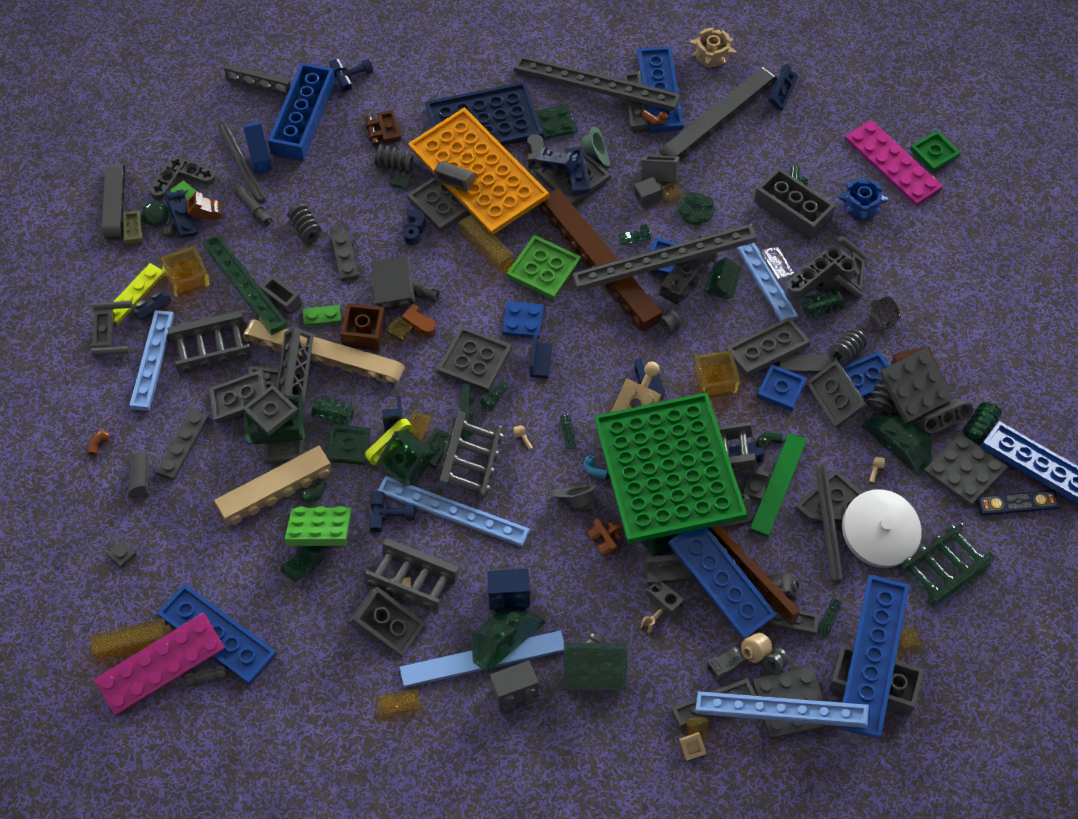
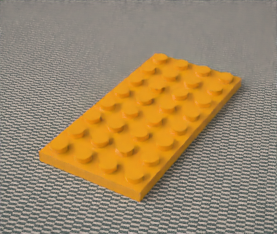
[408,107,550,235]

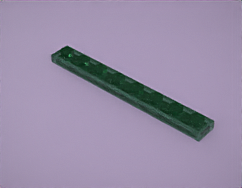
[202,234,288,335]

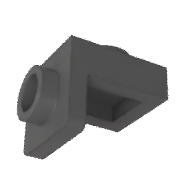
[770,573,800,599]

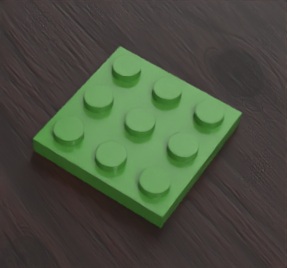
[506,235,581,300]
[285,506,351,546]

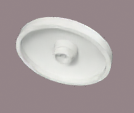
[842,490,921,568]

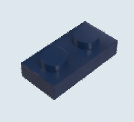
[131,291,172,319]

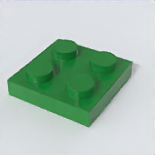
[910,130,961,173]

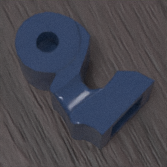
[403,209,426,245]

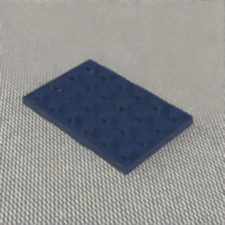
[425,81,543,146]

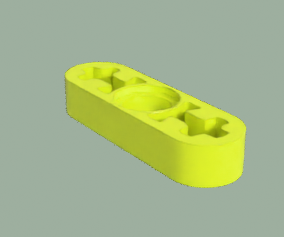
[365,419,414,465]

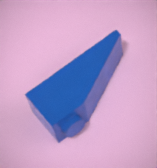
[243,121,272,174]

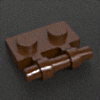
[365,110,401,147]

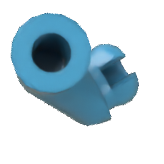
[583,455,608,480]

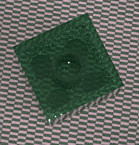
[377,430,435,486]

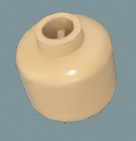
[741,633,772,663]

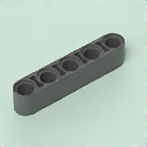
[102,164,126,238]

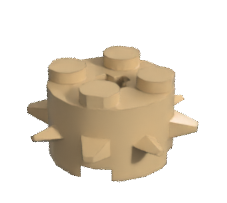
[690,28,736,68]

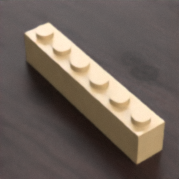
[214,446,332,526]

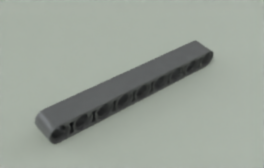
[661,67,777,161]

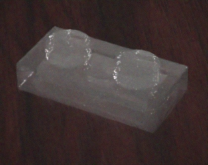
[761,247,795,282]

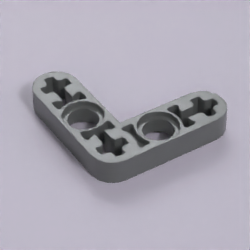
[150,157,216,200]

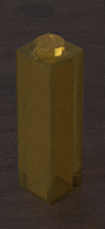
[459,214,514,273]
[90,618,172,662]

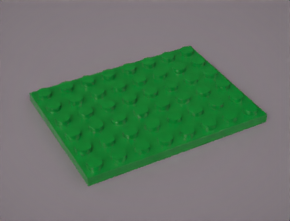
[594,392,747,544]

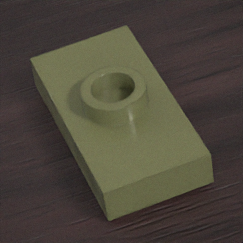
[122,210,143,245]

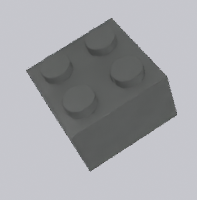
[490,661,539,712]

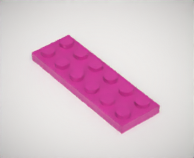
[845,120,943,206]
[94,612,226,716]

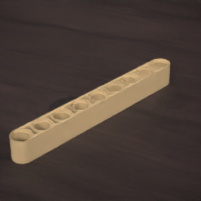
[243,320,405,385]

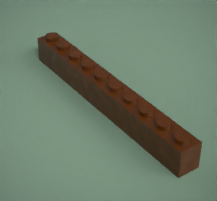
[539,188,662,331]

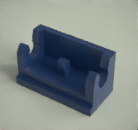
[536,147,580,173]

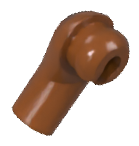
[641,110,668,125]
[87,430,110,455]

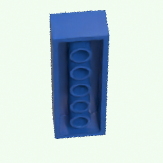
[268,62,336,161]

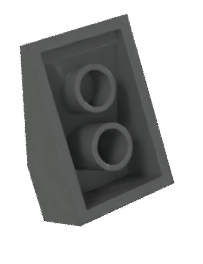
[348,587,425,656]

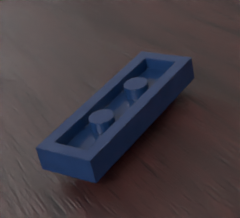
[565,147,591,195]

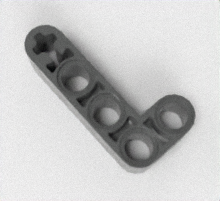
[785,247,856,302]

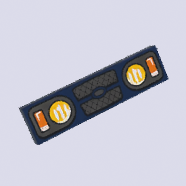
[977,489,1060,516]

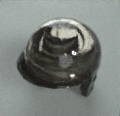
[868,296,901,330]

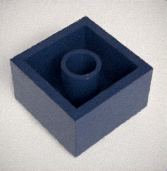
[487,569,530,612]

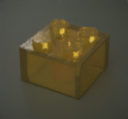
[160,245,210,298]
[693,350,741,398]

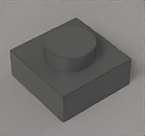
[107,541,136,568]

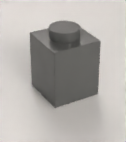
[634,177,662,207]

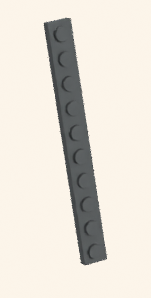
[514,55,681,112]
[573,224,757,291]

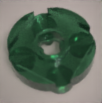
[678,192,715,225]

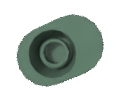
[581,127,610,166]

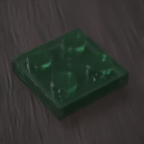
[535,104,577,140]
[326,424,371,465]

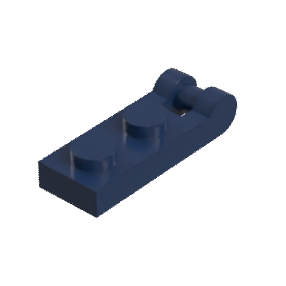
[768,64,799,110]
[164,189,198,238]

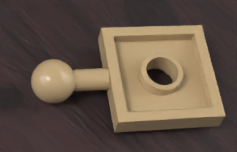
[611,361,662,412]

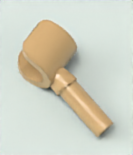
[513,426,533,450]
[869,457,885,483]
[640,609,663,633]

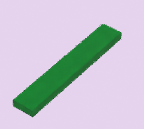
[750,433,807,538]

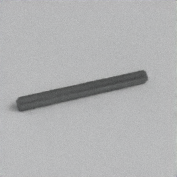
[219,124,266,203]
[816,466,843,582]

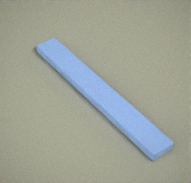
[378,476,530,547]
[400,630,566,688]
[695,691,869,728]

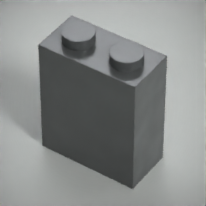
[371,256,415,310]

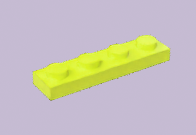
[113,263,165,325]

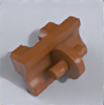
[588,518,623,557]

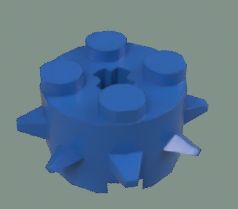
[838,178,888,220]

